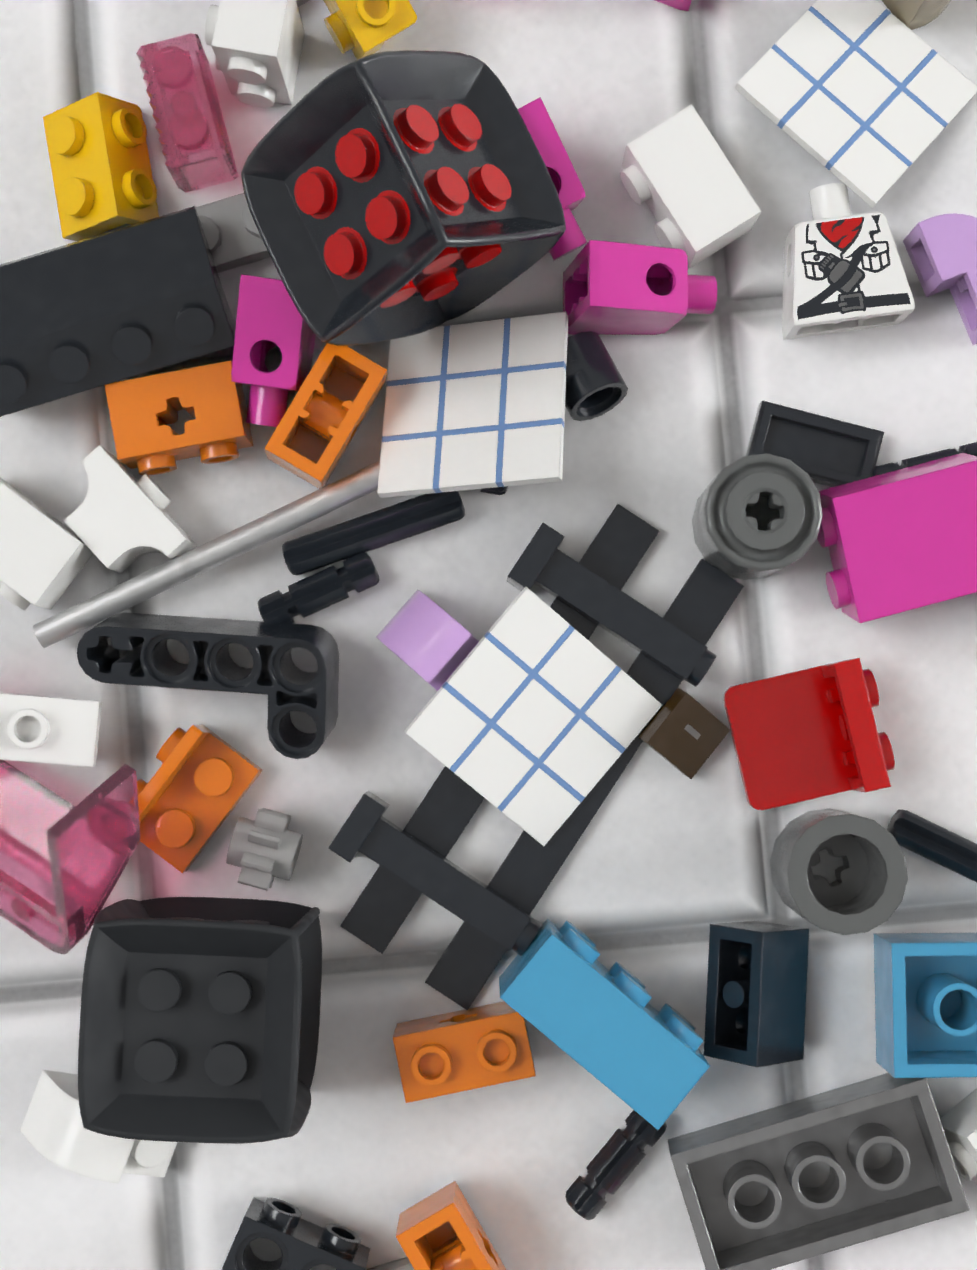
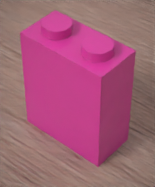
[817,453,977,623]

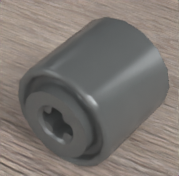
[692,454,823,580]
[770,809,908,935]

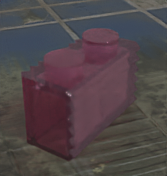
[136,33,239,192]

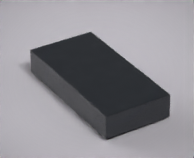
[746,400,884,487]

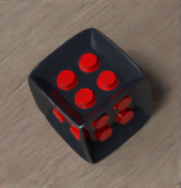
[241,50,566,346]

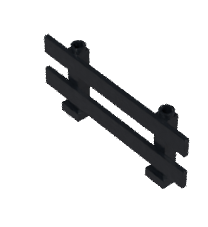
[328,504,744,1010]

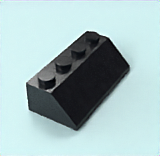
[0,206,236,417]

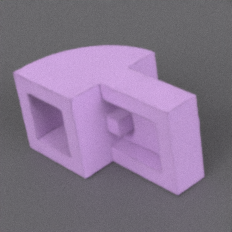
[903,213,977,345]
[376,590,479,691]

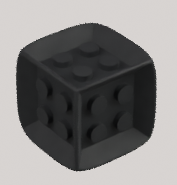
[78,897,322,1144]

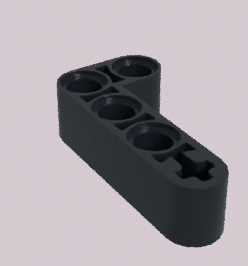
[77,613,339,759]

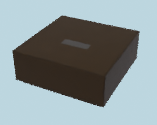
[639,688,730,779]

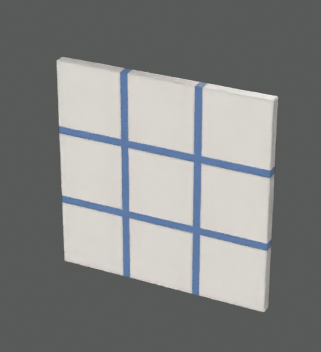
[734,0,977,208]
[377,311,568,498]
[404,587,662,846]

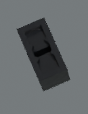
[222,1198,370,1270]

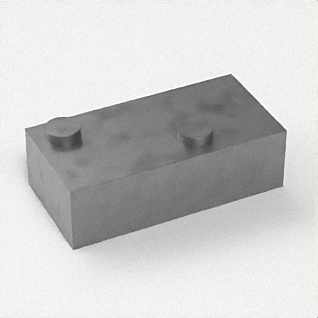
[668,1073,970,1270]

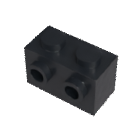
[704,921,809,1067]

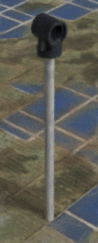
[33,331,628,648]

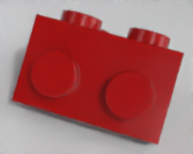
[723,658,895,810]

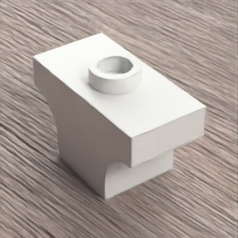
[64,445,197,573]
[0,693,102,767]

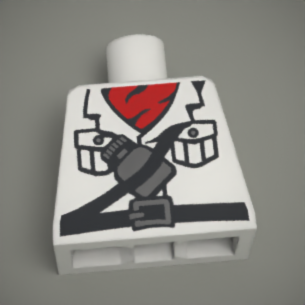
[782,183,915,340]

